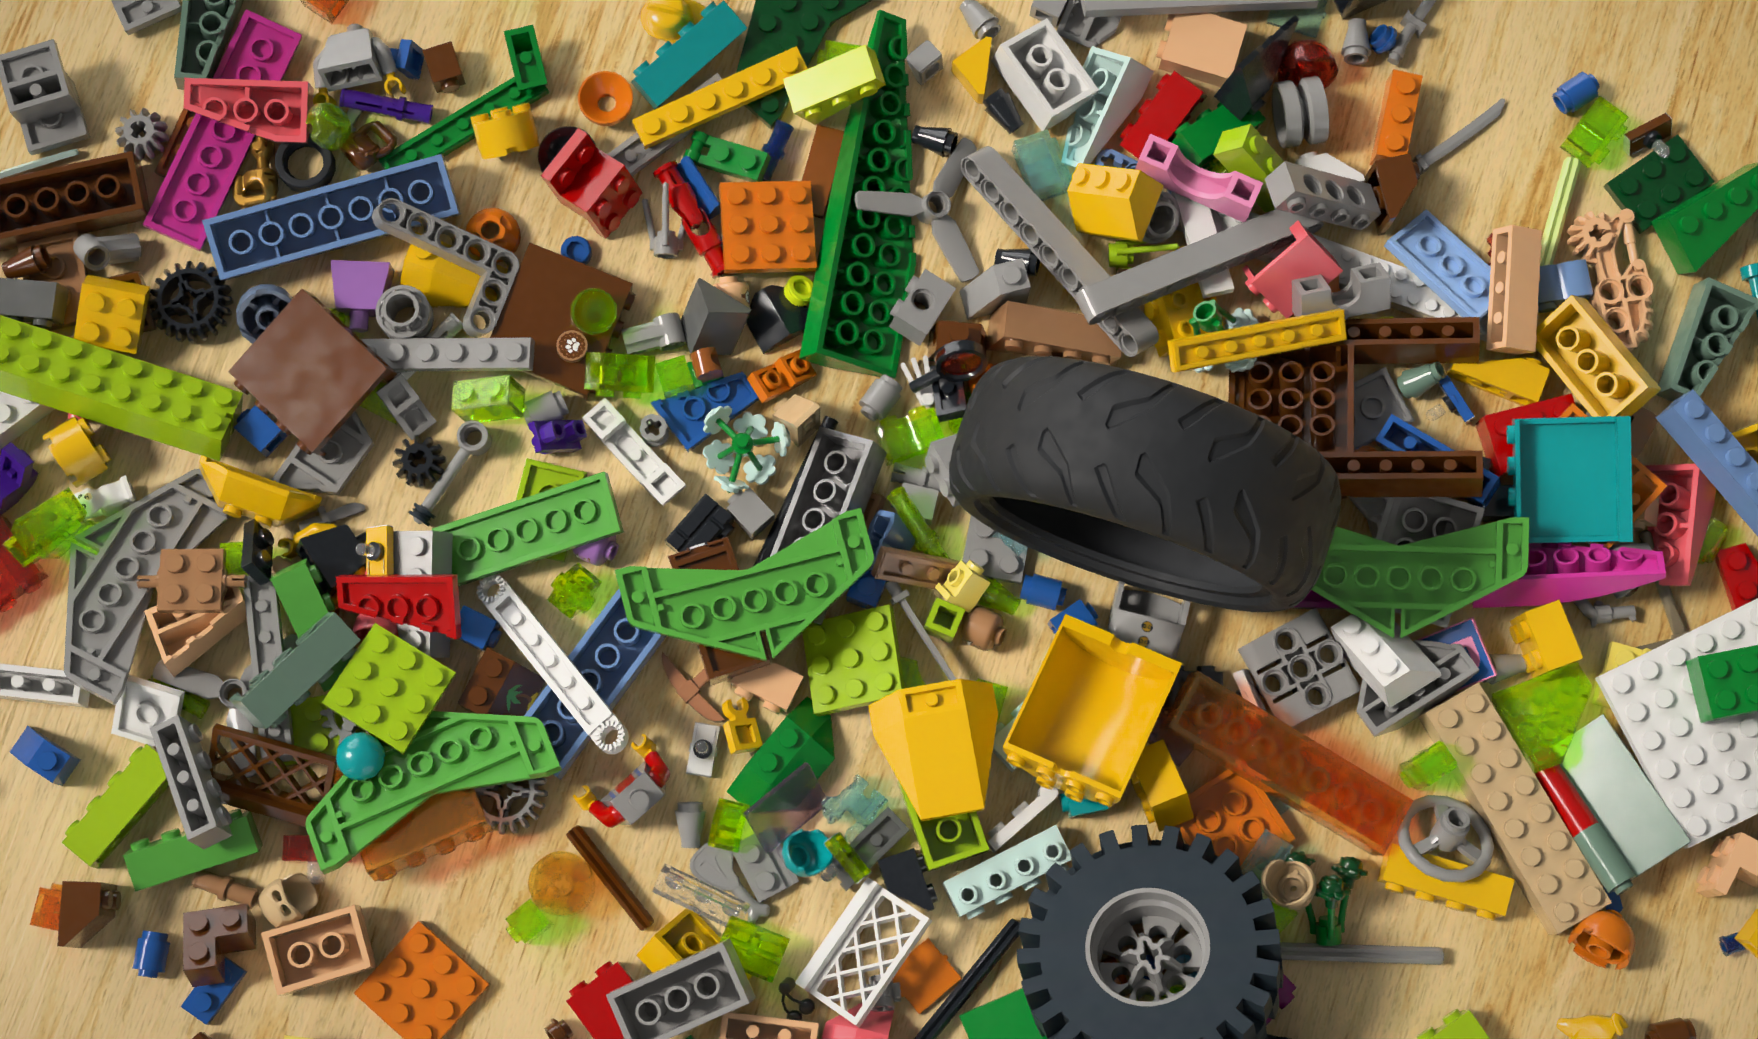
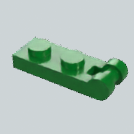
[683,130,771,182]

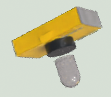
[355,525,394,575]

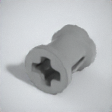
[639,414,669,447]

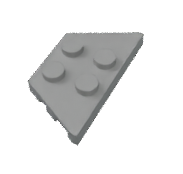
[271,411,374,495]

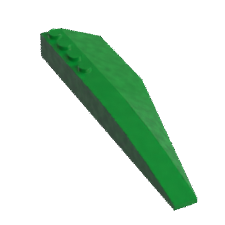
[799,10,916,379]

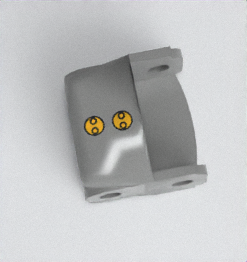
[1107,581,1190,660]

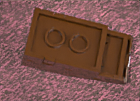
[668,537,770,686]

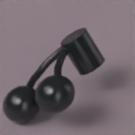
[778,977,815,1021]

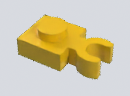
[722,698,763,755]

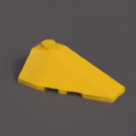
[400,232,508,308]

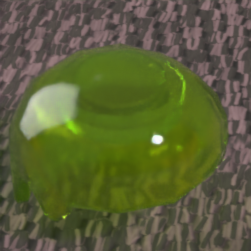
[305,102,351,151]
[570,288,617,335]

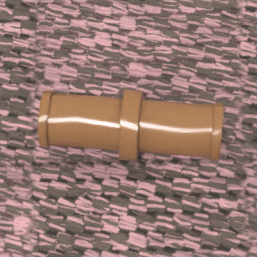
[192,870,260,909]

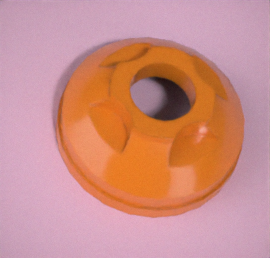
[578,71,633,126]
[466,208,521,263]

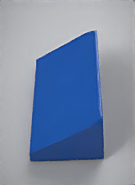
[677,155,721,223]

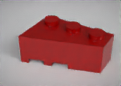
[1120,70,1207,159]
[1476,393,1575,477]

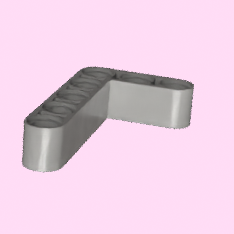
[372,198,519,338]

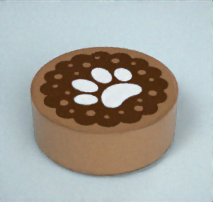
[556,330,588,363]

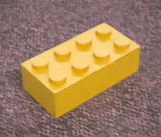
[1536,295,1661,417]

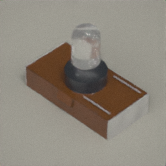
[1623,113,1672,158]

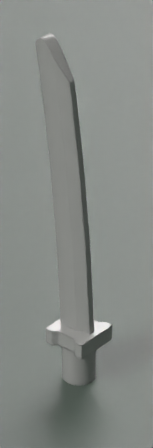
[1412,98,1505,175]
[885,581,956,681]

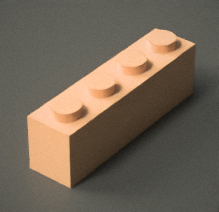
[1486,225,1542,355]

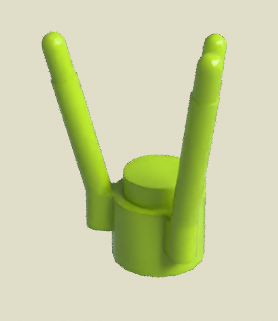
[1108,240,1179,272]

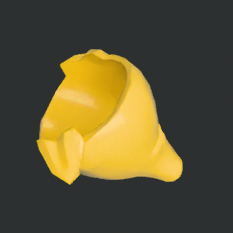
[1556,1013,1629,1039]

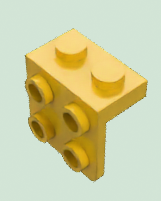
[1144,283,1225,358]

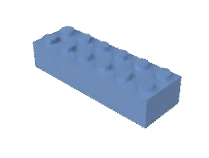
[524,589,667,780]

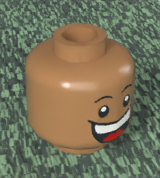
[958,606,1007,651]

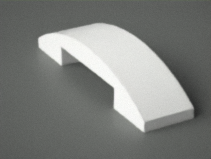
[582,398,686,506]

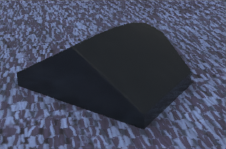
[746,285,808,354]

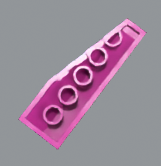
[1472,542,1666,608]

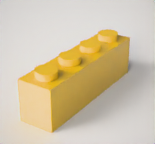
[1377,843,1515,921]

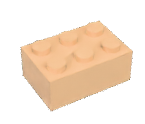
[261,905,377,996]

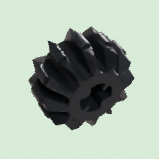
[393,435,446,488]

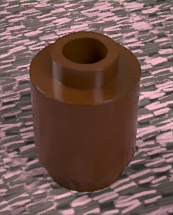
[1645,1017,1696,1039]

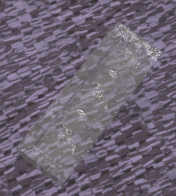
[652,863,751,933]

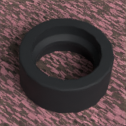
[275,133,336,193]

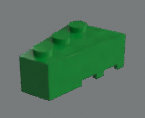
[1171,102,1266,170]

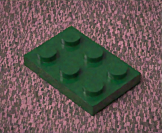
[1604,134,1714,234]

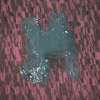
[821,774,888,842]

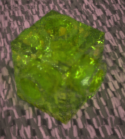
[547,562,602,619]

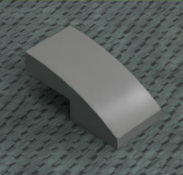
[376,373,437,440]

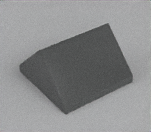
[681,278,752,355]

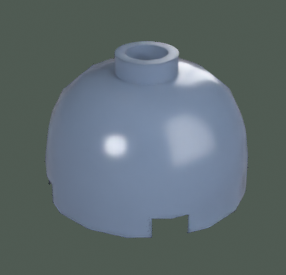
[236,284,293,344]

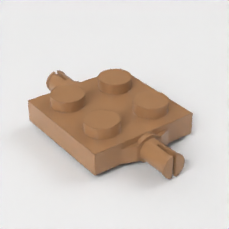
[137,549,247,613]

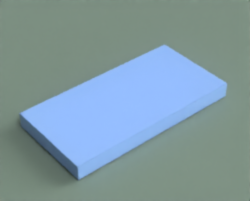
[1384,209,1491,321]

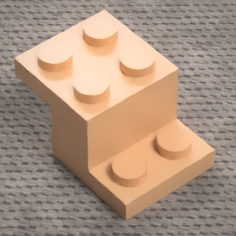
[1696,832,1758,898]

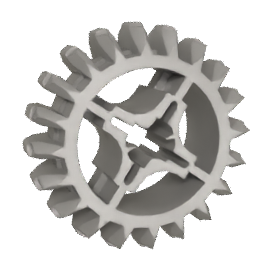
[462,778,548,835]

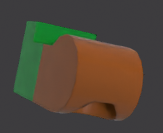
[687,347,724,389]

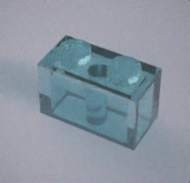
[1012,129,1072,201]

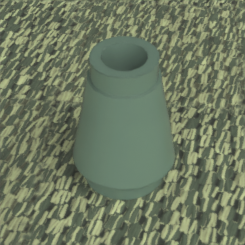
[1397,362,1446,399]

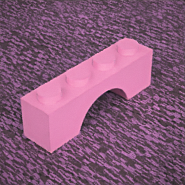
[1135,134,1263,222]

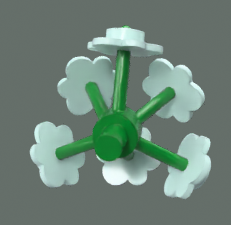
[703,406,791,493]

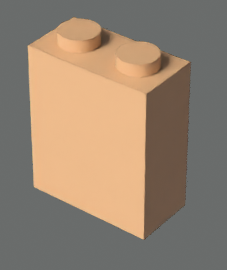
[1156,13,1247,87]

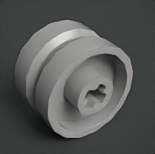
[1272,76,1329,149]

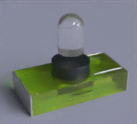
[821,832,872,884]

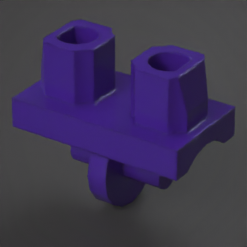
[528,420,587,454]

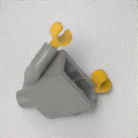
[313,24,406,112]

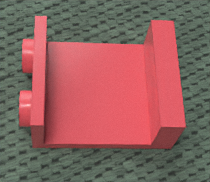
[1242,220,1343,318]

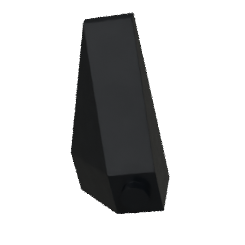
[1214,15,1299,121]

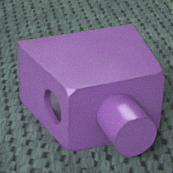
[331,260,394,333]

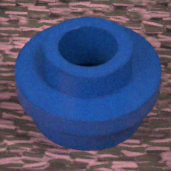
[1369,24,1397,54]

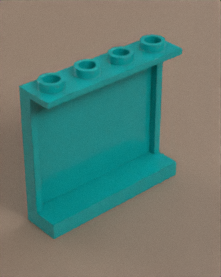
[1506,416,1633,543]

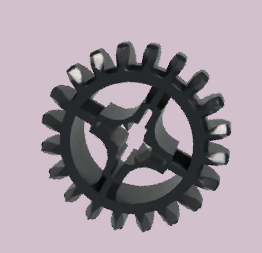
[148,261,234,344]

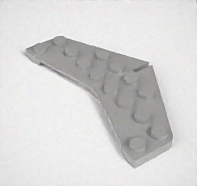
[64,469,231,705]

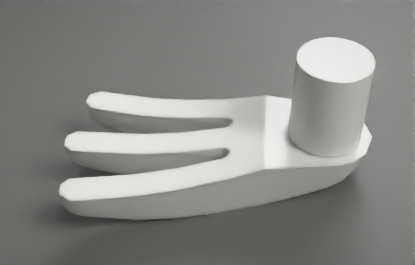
[900,355,935,407]

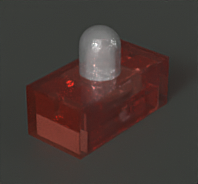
[282,835,352,884]

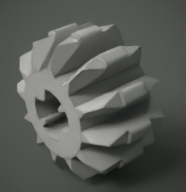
[115,108,169,161]

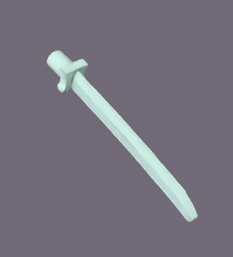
[0,149,79,179]

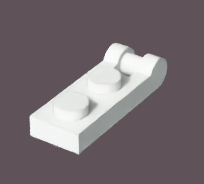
[987,786,1058,853]

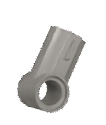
[73,233,141,271]
[621,313,686,356]

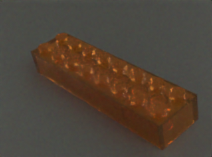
[1159,671,1414,856]

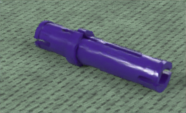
[339,88,433,124]

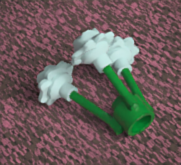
[1189,299,1258,373]

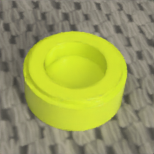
[784,275,813,306]

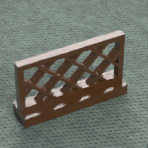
[209,723,337,827]

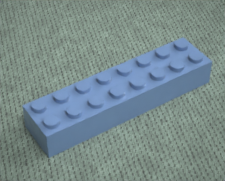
[202,154,461,280]

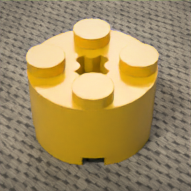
[470,103,540,159]
[42,416,112,488]

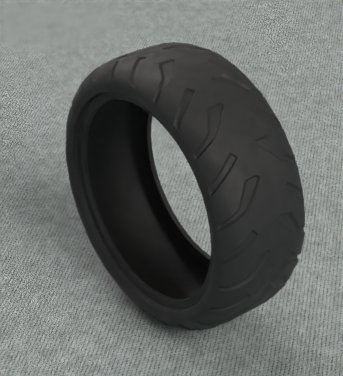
[949,356,1341,612]

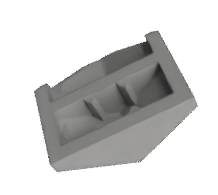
[1057,0,1122,48]

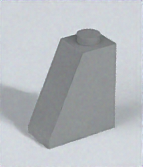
[960,258,1031,321]

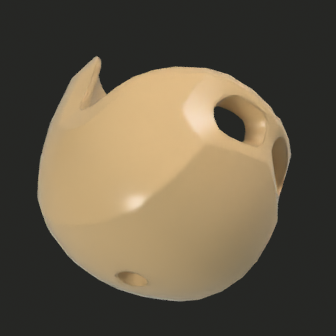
[1261,859,1317,910]
[258,873,318,928]

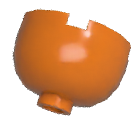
[1568,909,1636,970]

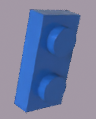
[181,956,247,1025]

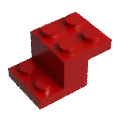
[540,128,643,239]

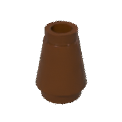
[2,245,52,279]

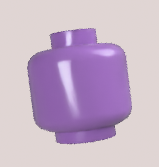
[573,535,619,566]

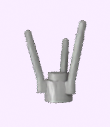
[642,182,686,259]

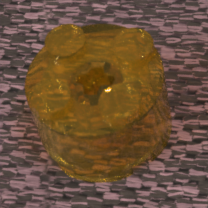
[528,851,596,917]

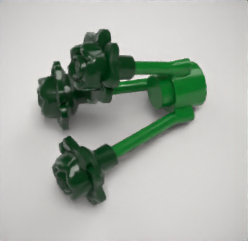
[1283,851,1368,946]

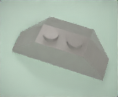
[1356,640,1480,737]

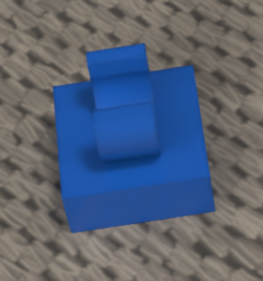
[390,39,424,80]

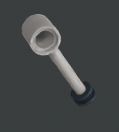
[408,420,492,527]

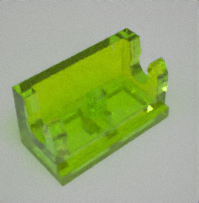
[720,915,790,983]

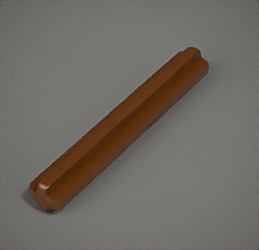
[566,825,654,931]

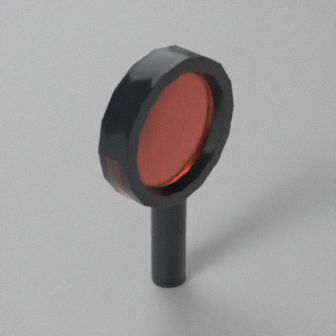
[909,340,988,393]

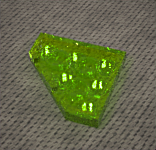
[1492,662,1592,773]

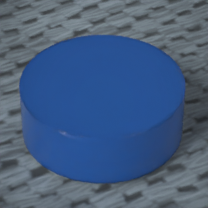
[561,236,592,265]

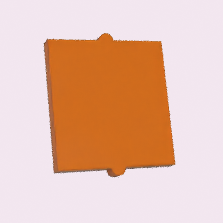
[893,938,961,1014]

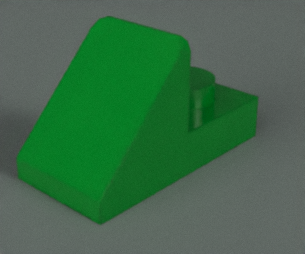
[504,24,548,92]

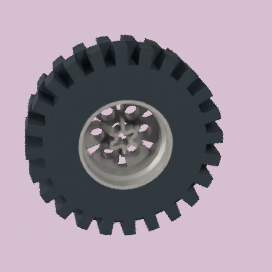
[1017,825,1283,1039]

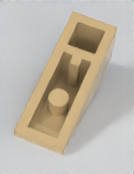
[772,394,820,447]

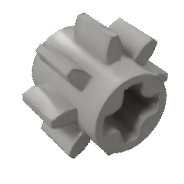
[866,974,901,1012]

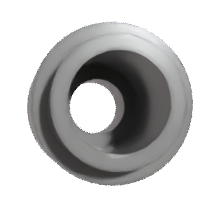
[859,374,902,421]
[521,391,569,425]

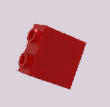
[566,961,634,1039]

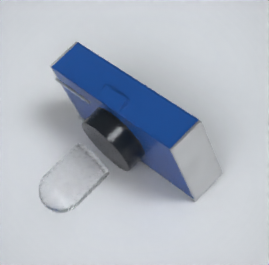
[1426,375,1475,424]

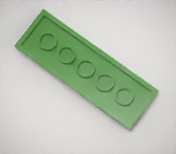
[432,472,624,587]

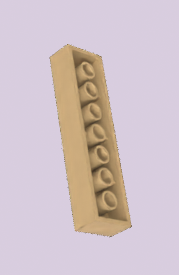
[1418,682,1612,935]

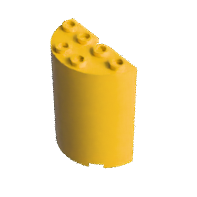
[1003,614,1182,807]

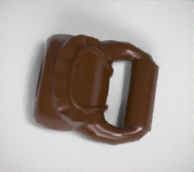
[340,121,397,171]

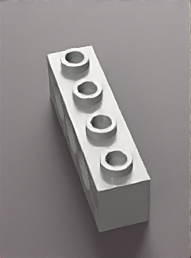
[1265,161,1381,231]

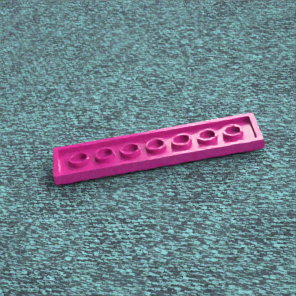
[143,9,302,252]

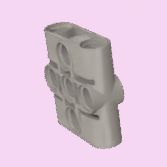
[1238,608,1361,732]

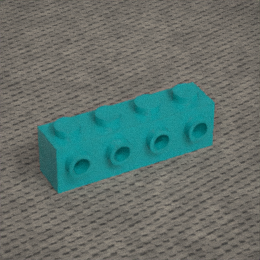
[631,0,747,109]

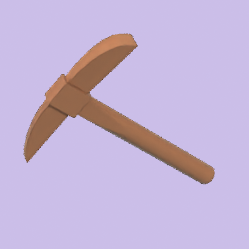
[662,632,762,722]

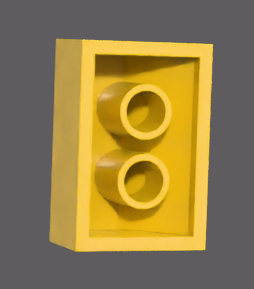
[1067,163,1164,242]
[636,905,755,980]

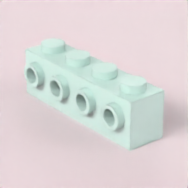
[942,825,1071,920]

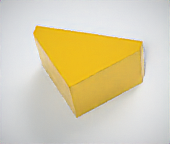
[951,37,992,104]

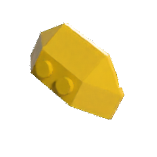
[199,455,322,529]

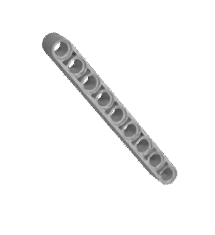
[961,146,1159,357]
[1074,209,1324,325]

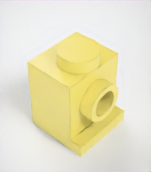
[935,560,991,613]

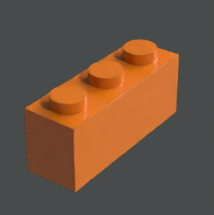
[1370,69,1423,165]

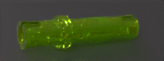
[887,487,950,559]

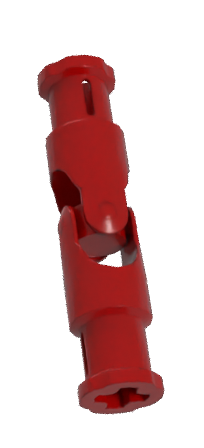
[653,160,724,279]

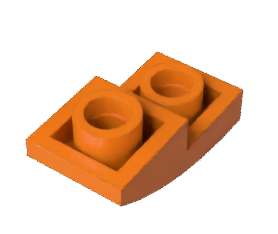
[746,349,817,404]

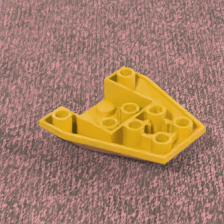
[868,679,998,822]

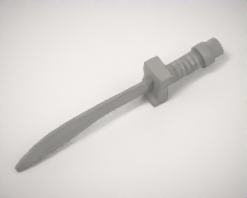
[1387,0,1436,65]

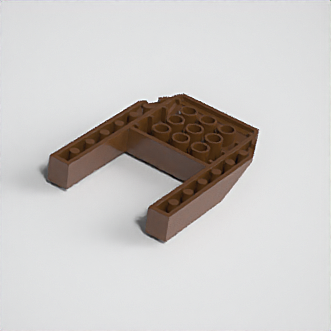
[1228,317,1483,497]

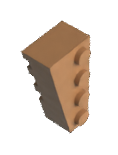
[986,301,1121,365]

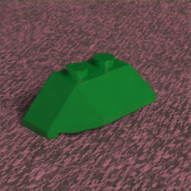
[726,696,835,812]

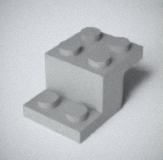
[0,39,90,155]

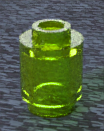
[1697,517,1729,564]

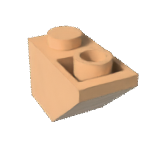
[731,663,804,715]

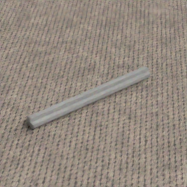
[1281,942,1444,965]

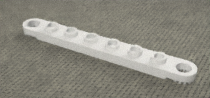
[477,574,629,754]

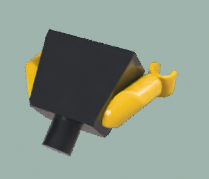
[278,523,367,616]

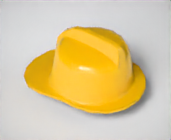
[641,0,705,43]

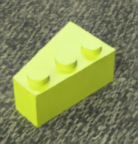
[783,45,886,125]

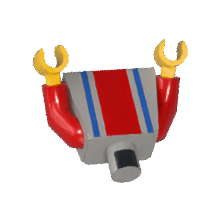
[573,734,670,828]

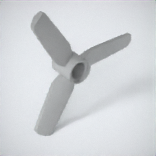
[855,138,979,282]
[153,634,298,778]

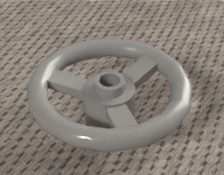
[1396,795,1494,882]

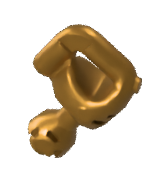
[233,136,279,208]

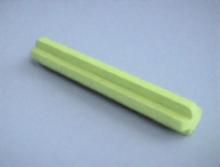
[1540,157,1581,266]

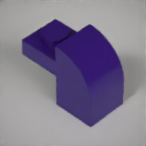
[0,442,38,516]

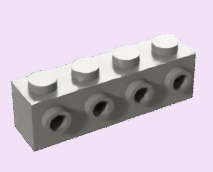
[150,715,233,849]

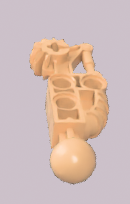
[1566,209,1654,352]

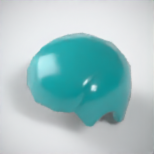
[336,732,385,781]
[782,829,834,877]

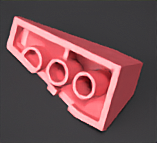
[184,78,314,143]

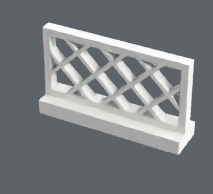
[795,877,932,1028]

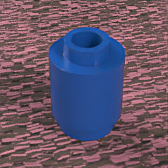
[1552,72,1600,114]
[1019,574,1067,611]
[132,931,170,978]

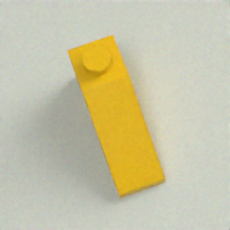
[1446,358,1550,406]

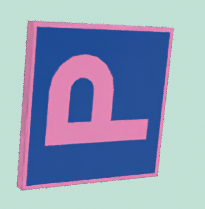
[1418,617,1497,691]

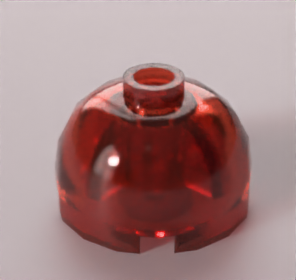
[1277,39,1338,89]

